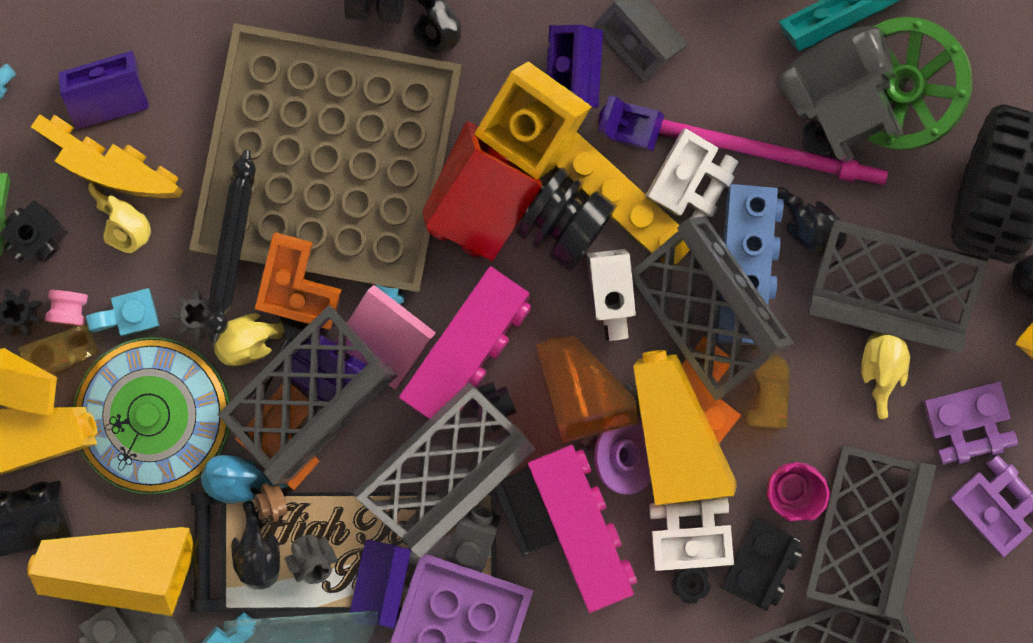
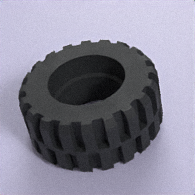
[951,104,1033,264]

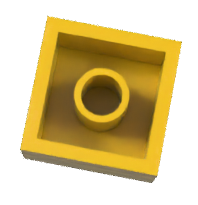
[474,61,592,180]

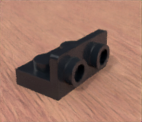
[721,518,803,611]

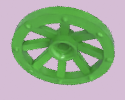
[866,17,973,151]

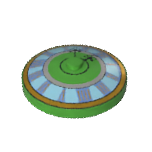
[74,338,230,494]

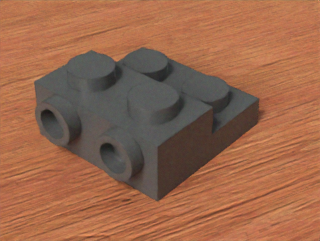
[78,606,191,643]

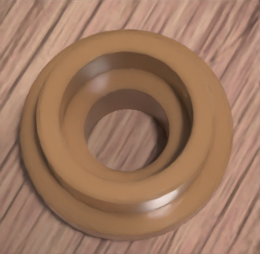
[255,483,287,523]

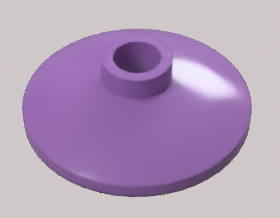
[594,416,651,494]

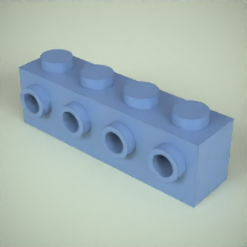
[716,184,784,346]

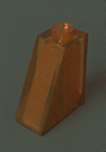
[536,335,639,443]

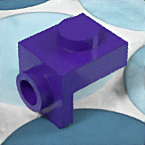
[598,95,665,152]

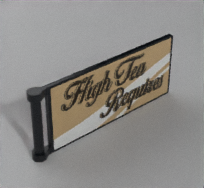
[190,492,496,612]

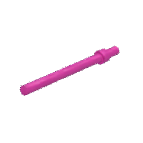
[659,119,888,186]

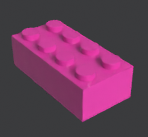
[399,266,532,419]
[527,445,638,613]

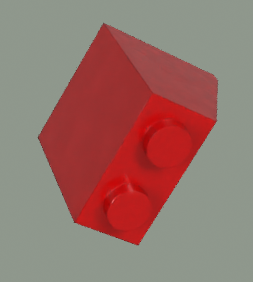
[422,121,542,262]

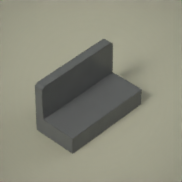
[593,0,687,82]

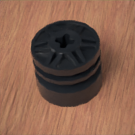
[516,167,617,272]

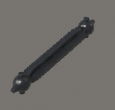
[204,150,256,343]

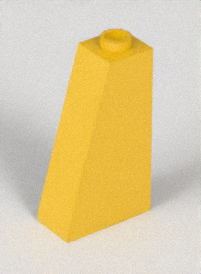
[633,350,737,505]
[0,407,97,476]
[27,527,194,616]

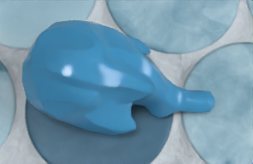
[201,455,289,504]

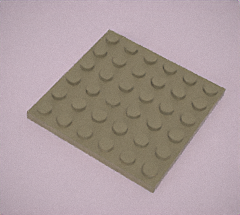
[189,23,463,294]

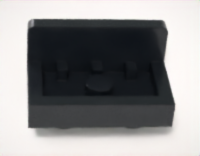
[0,481,73,557]

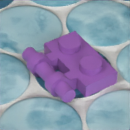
[922,381,1018,465]
[948,454,1033,557]

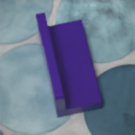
[58,50,149,129]
[350,540,411,628]

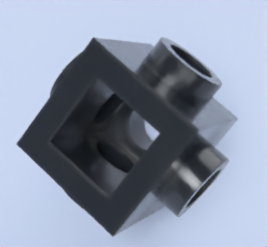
[0,200,69,265]

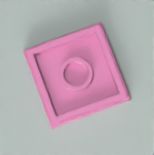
[334,285,436,390]

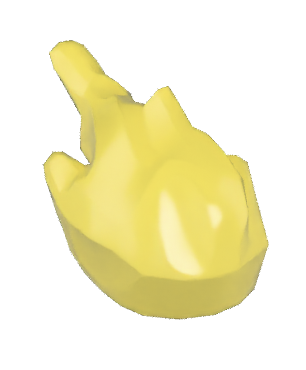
[88,182,151,253]
[213,313,285,366]
[861,332,910,419]

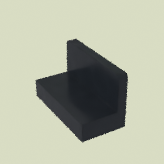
[495,468,559,556]

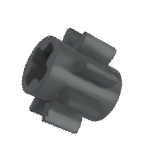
[172,290,212,340]
[285,535,338,584]

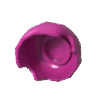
[766,462,830,521]

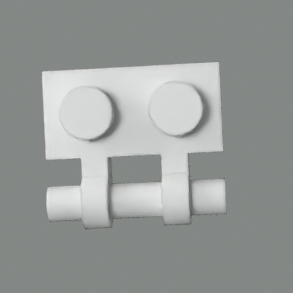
[645,129,739,218]
[649,498,734,571]

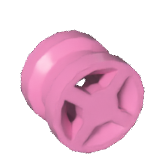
[45,290,88,326]

